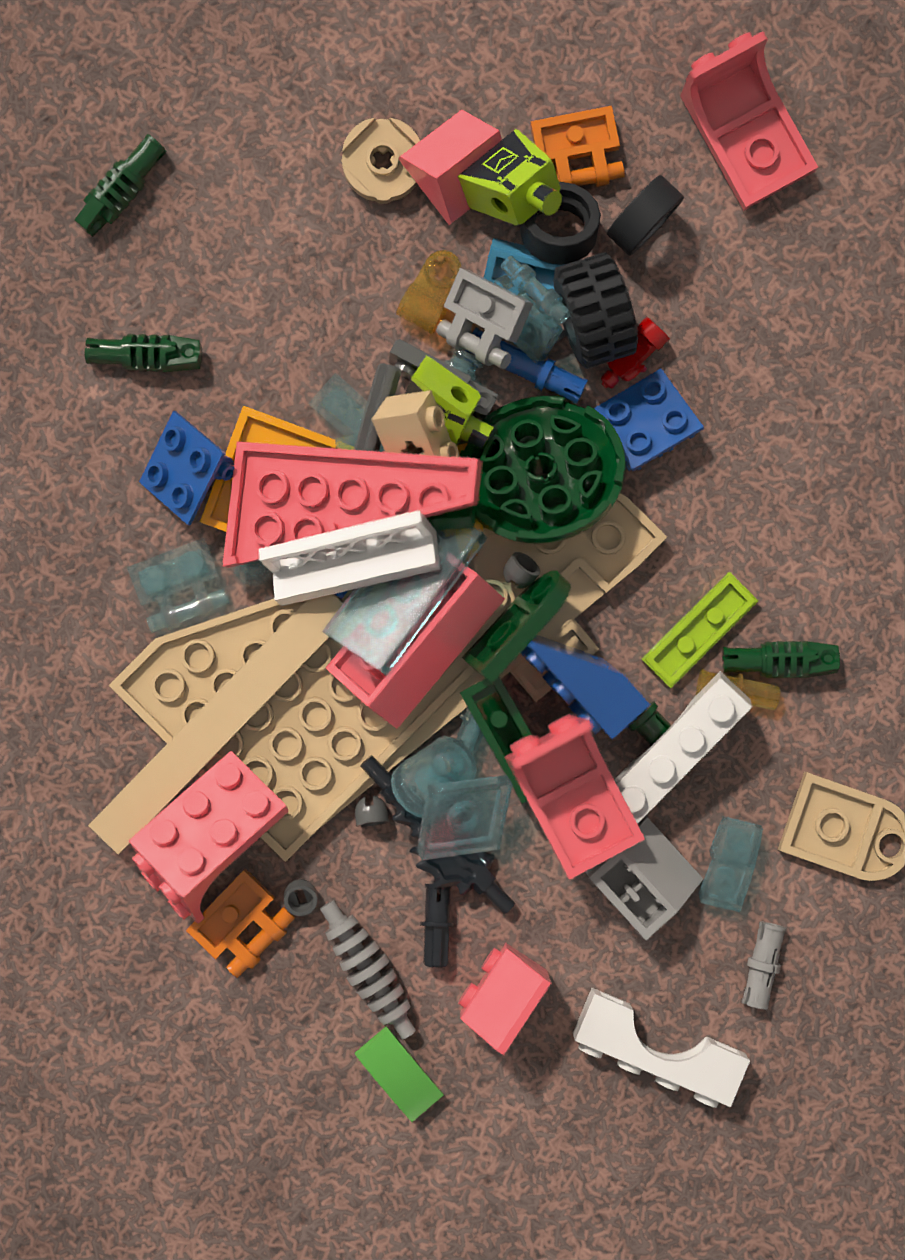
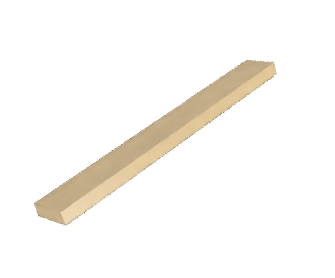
[88,594,353,855]

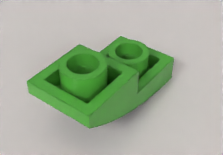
[355,1026,444,1122]

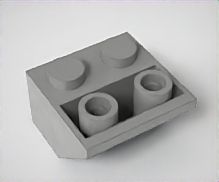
[586,817,703,940]

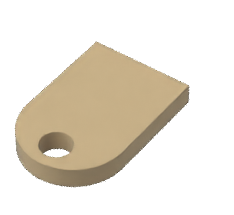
[778,772,905,881]

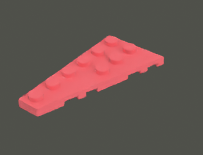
[222,442,482,568]

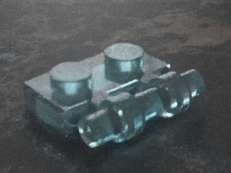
[494,256,570,363]
[127,538,230,633]

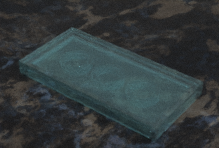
[322,527,488,676]

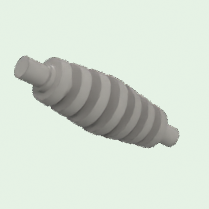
[320,900,416,1040]

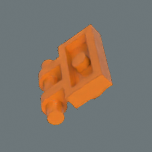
[530,105,625,187]
[186,869,296,978]

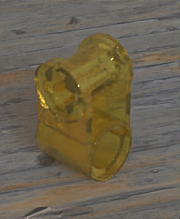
[396,250,461,335]

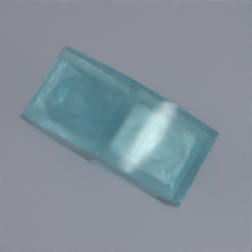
[698,816,763,912]

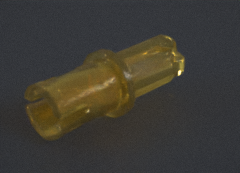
[695,669,781,710]

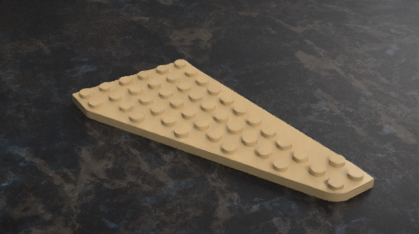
[109,493,667,862]

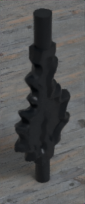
[360,755,515,914]

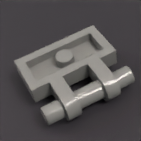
[436,268,534,369]

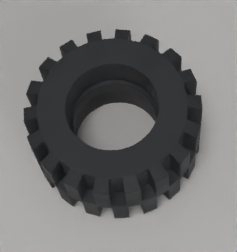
[554,252,638,369]

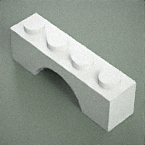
[614,671,752,824]
[573,988,750,1108]

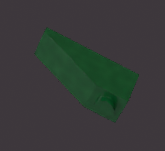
[460,677,531,804]

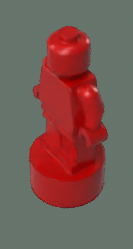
[601,316,670,389]

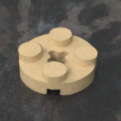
[342,118,420,204]

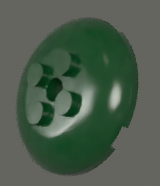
[459,396,626,544]

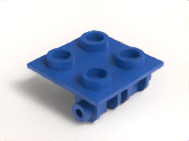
[594,368,704,471]
[139,411,235,525]

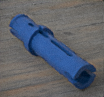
[465,327,588,404]

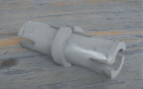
[742,921,786,1010]

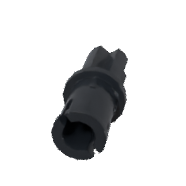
[420,884,454,968]

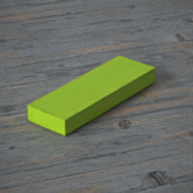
[641,572,758,689]

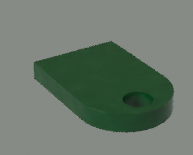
[462,570,571,683]

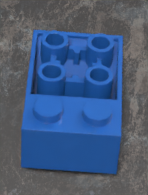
[521,635,650,739]

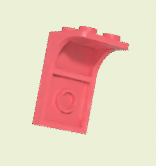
[680,32,818,211]
[505,714,645,880]
[128,751,289,924]

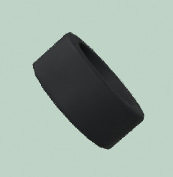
[607,175,684,256]
[520,182,601,265]

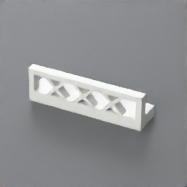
[259,510,440,606]

